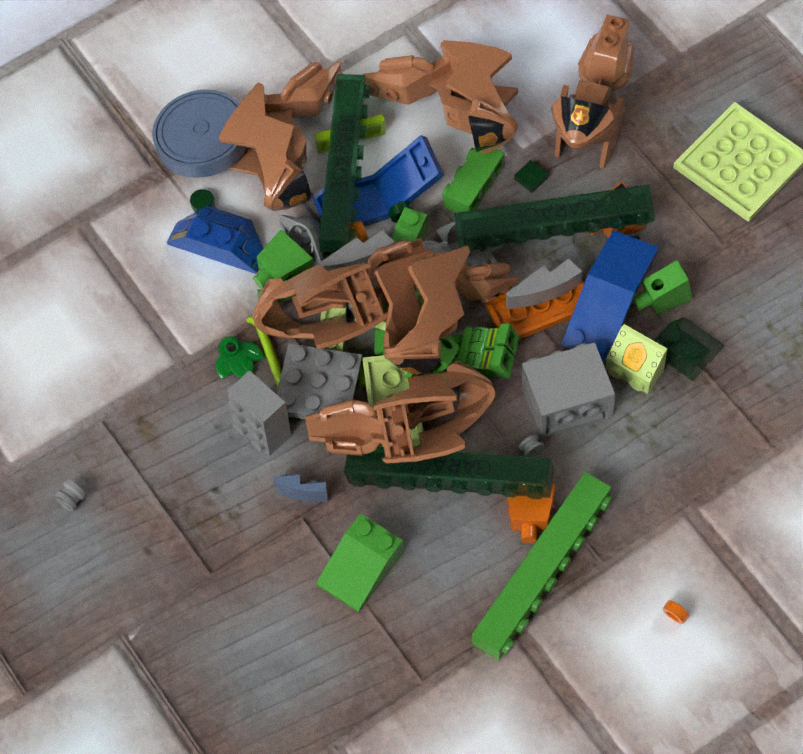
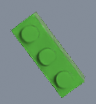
[442,148,505,217]

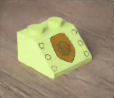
[605,324,667,394]

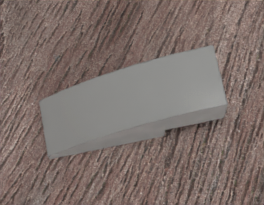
[319,230,395,271]
[505,259,582,309]

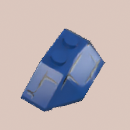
[167,206,264,274]

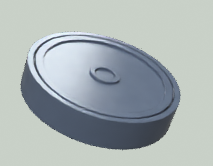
[152,90,247,178]

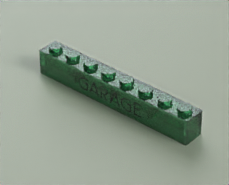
[319,74,370,252]
[454,184,655,251]
[344,447,554,499]

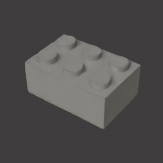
[227,370,291,456]

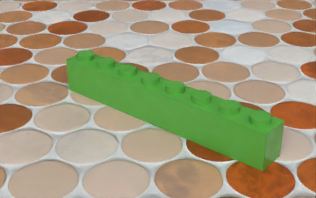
[472,472,613,660]

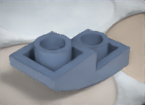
[274,473,328,502]

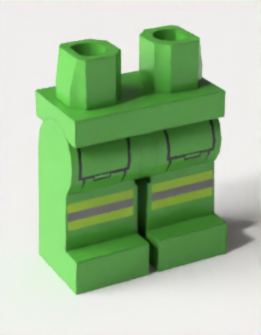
[447,323,519,378]

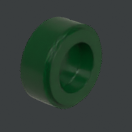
[190,189,215,212]
[388,201,413,223]

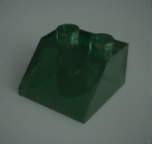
[655,317,724,381]

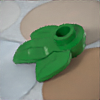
[215,336,264,379]

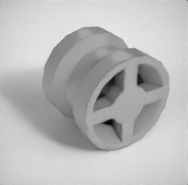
[53,480,86,512]

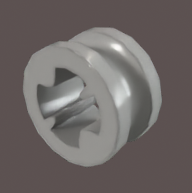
[519,434,545,459]

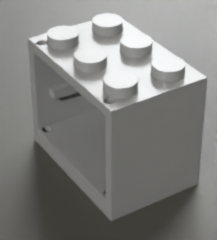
[522,342,615,438]

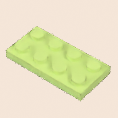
[362,355,423,455]

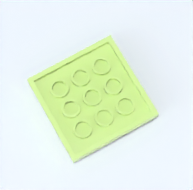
[673,102,803,222]

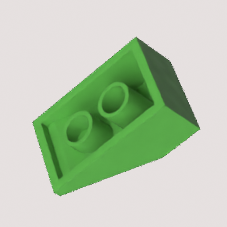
[316,513,404,612]

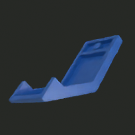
[312,135,445,237]
[561,230,659,362]

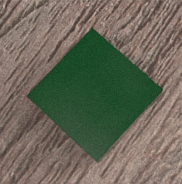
[514,160,548,193]

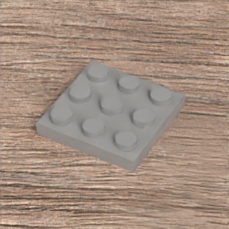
[277,343,363,419]

